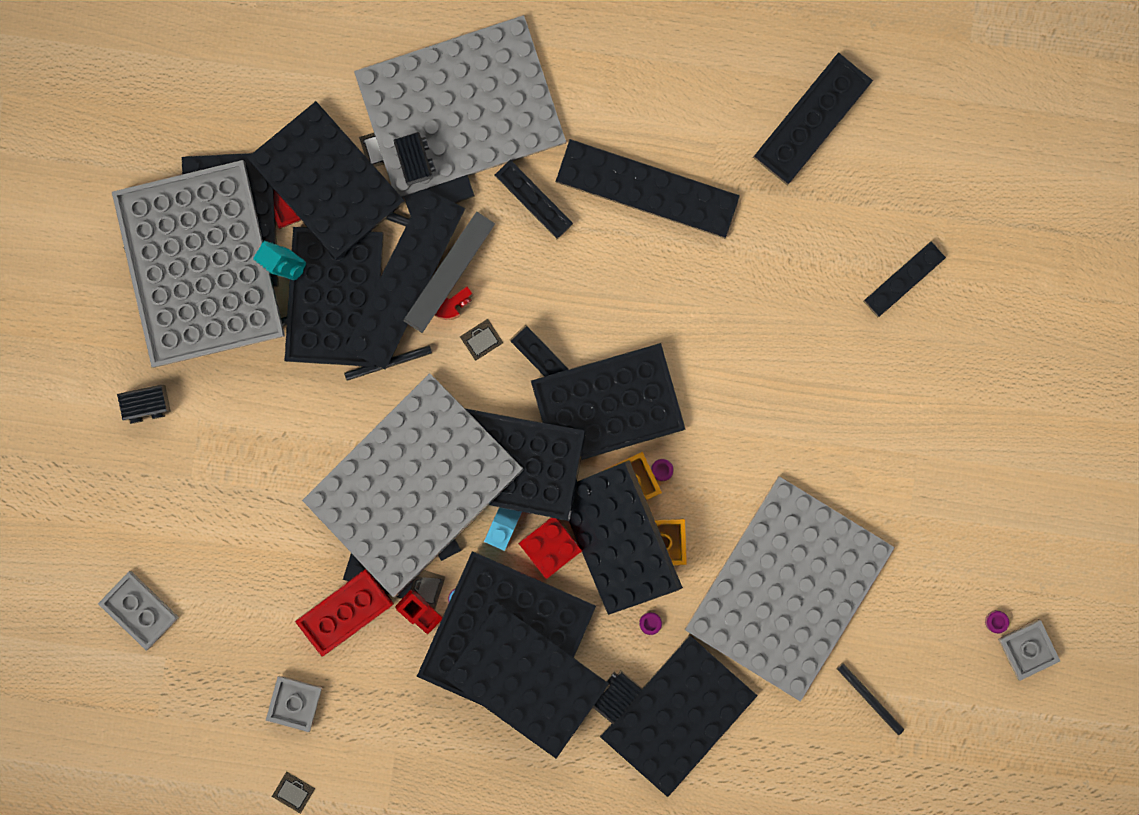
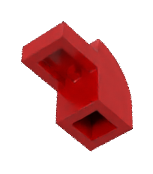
[434,286,473,320]
[395,589,443,635]

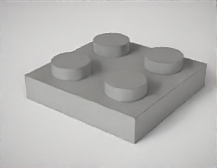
[998,620,1060,681]
[266,676,322,732]

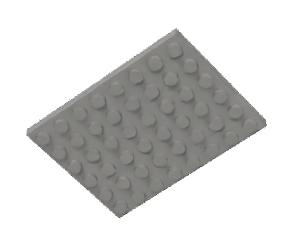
[354,15,566,198]
[112,160,285,368]
[302,373,524,598]
[685,476,895,702]

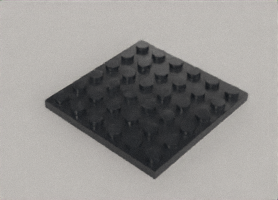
[416,551,596,705]

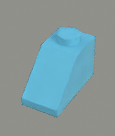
[484,507,522,551]

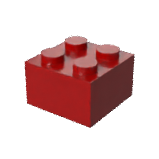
[518,518,582,579]

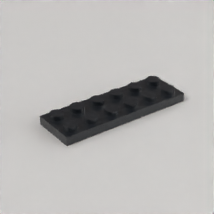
[753,52,873,186]

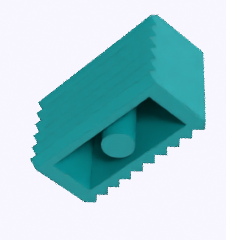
[253,241,306,280]

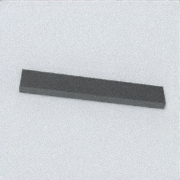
[403,211,495,333]

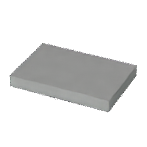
[98,571,179,651]

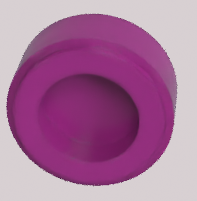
[651,459,674,481]
[985,610,1009,634]
[639,612,662,635]

